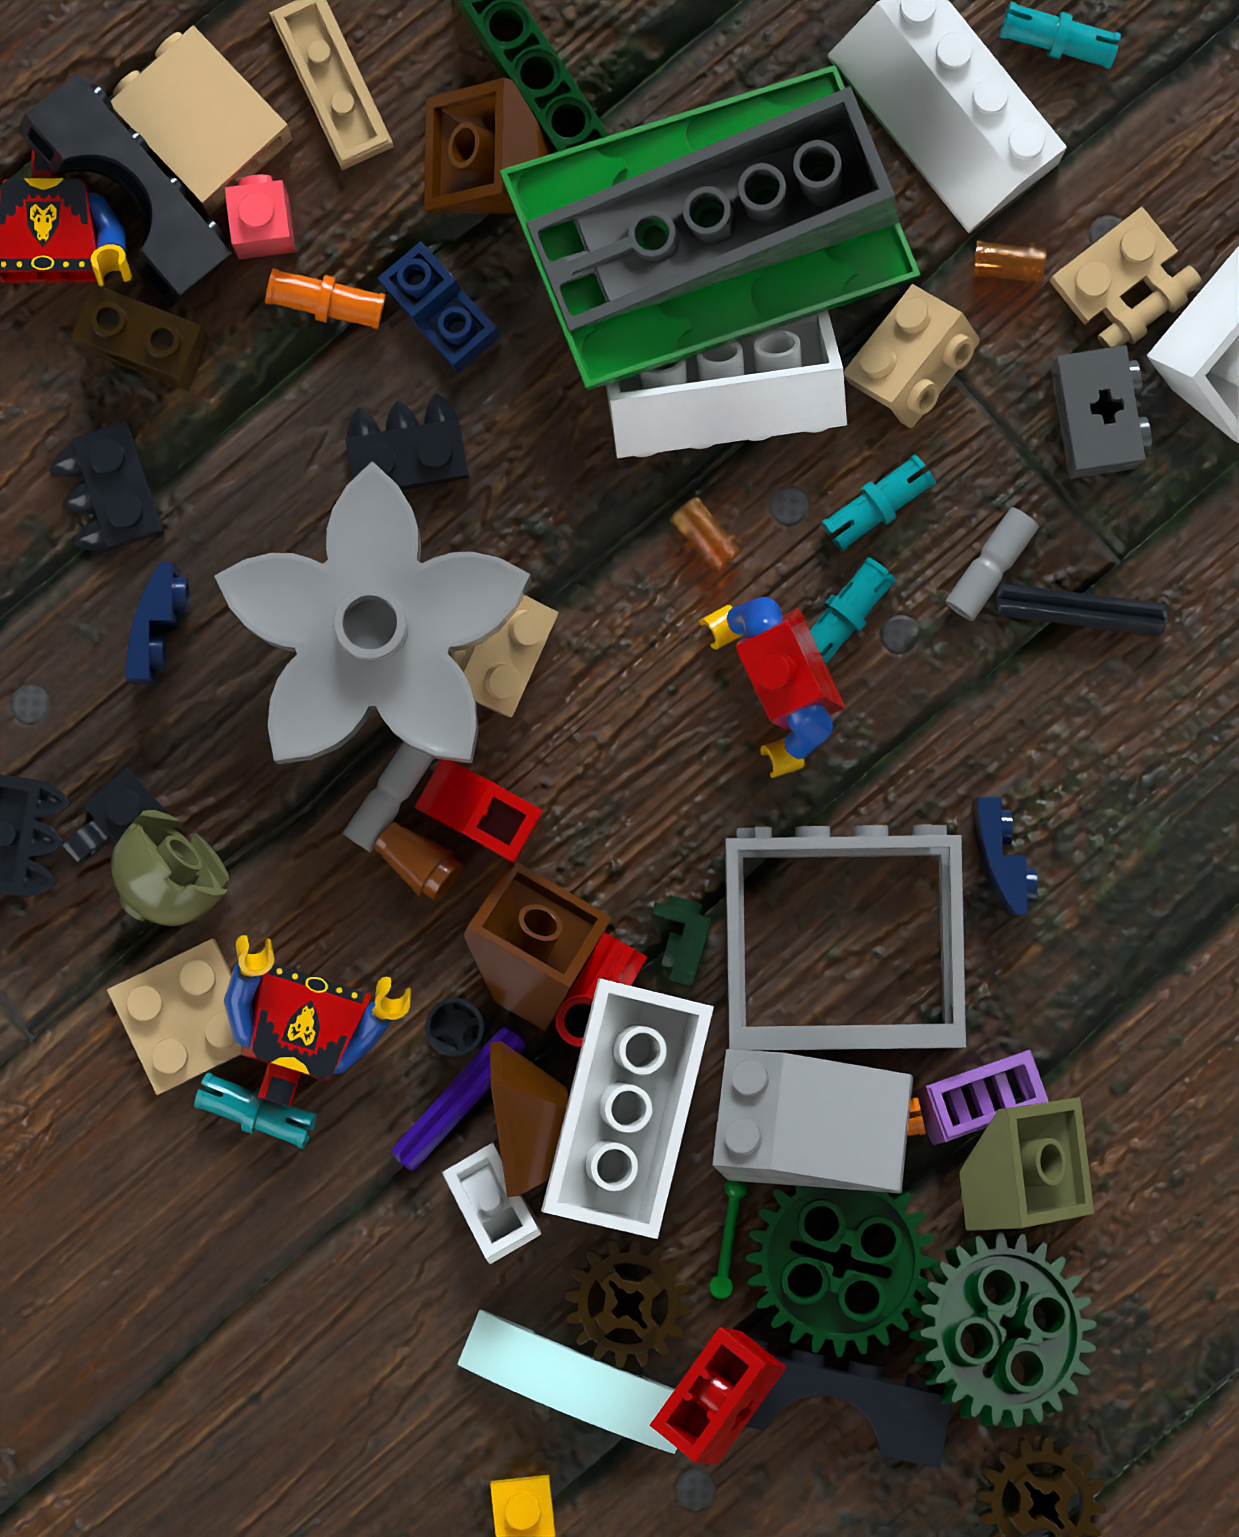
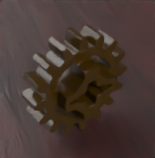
[564,1237,692,1368]
[975,1435,1107,1537]

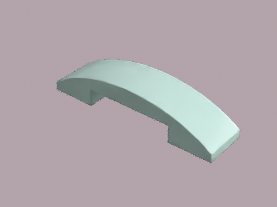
[457,1309,677,1454]

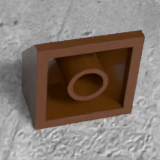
[424,78,554,214]
[463,862,612,1031]
[490,1041,569,1198]

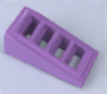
[914,1050,1048,1145]

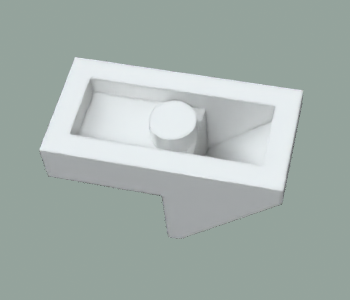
[442,1143,541,1264]

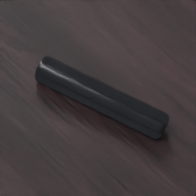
[994,583,1167,635]

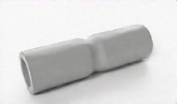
[945,507,1039,621]
[342,742,435,853]

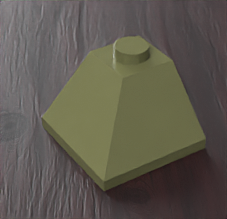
[959,1097,1094,1231]

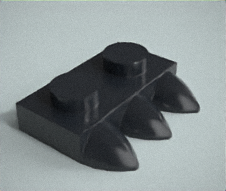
[345,394,470,490]
[50,421,165,552]
[0,774,71,897]

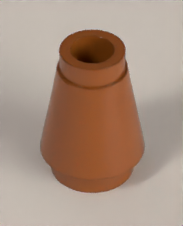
[374,822,463,902]

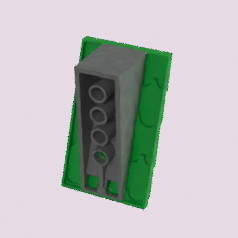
[499,65,921,390]

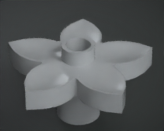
[214,461,531,764]

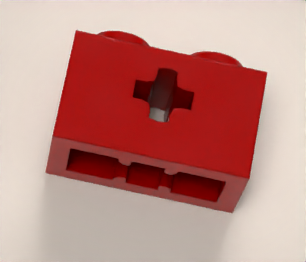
[650,1327,787,1465]

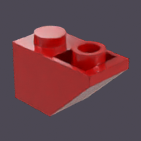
[414,759,544,865]

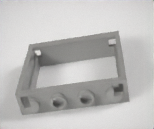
[724,824,966,1051]

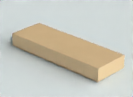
[269,0,394,170]

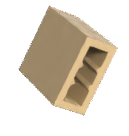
[111,25,293,216]

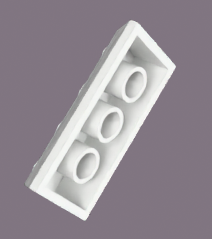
[827,0,1067,233]
[1146,246,1239,443]
[606,310,847,458]
[541,978,714,1239]

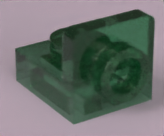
[651,895,711,987]

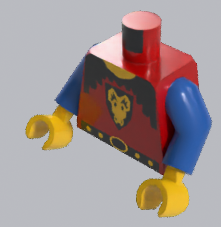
[0,150,132,286]
[699,597,846,778]
[224,935,411,1107]

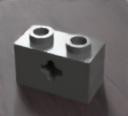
[1050,345,1152,479]

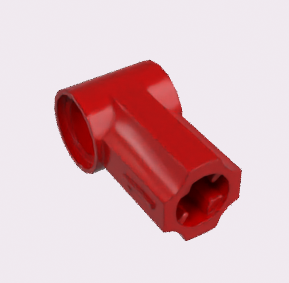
[555,932,648,1047]

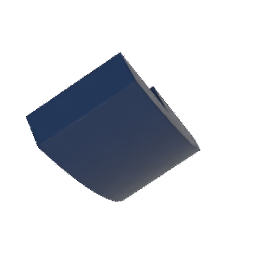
[377,241,501,373]
[126,562,190,685]
[972,797,1037,916]

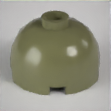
[111,810,229,926]

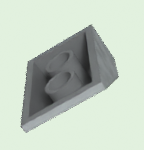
[712,1049,913,1193]

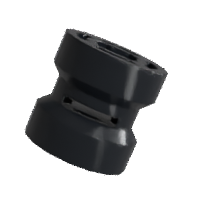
[425,998,486,1057]

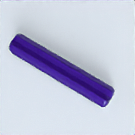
[392,1026,526,1170]

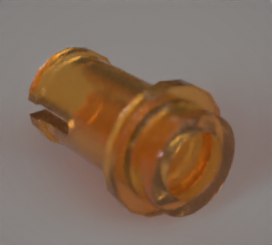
[973,240,1046,287]
[670,497,742,573]

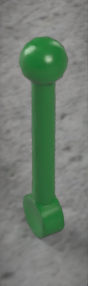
[710,1180,748,1299]

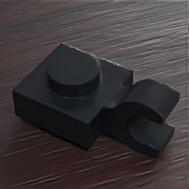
[63,767,167,865]

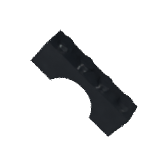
[17,73,232,309]
[745,1338,953,1468]

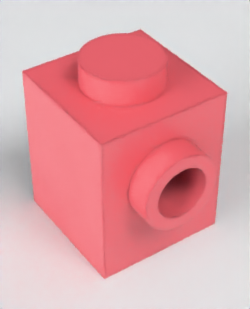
[224,174,296,260]

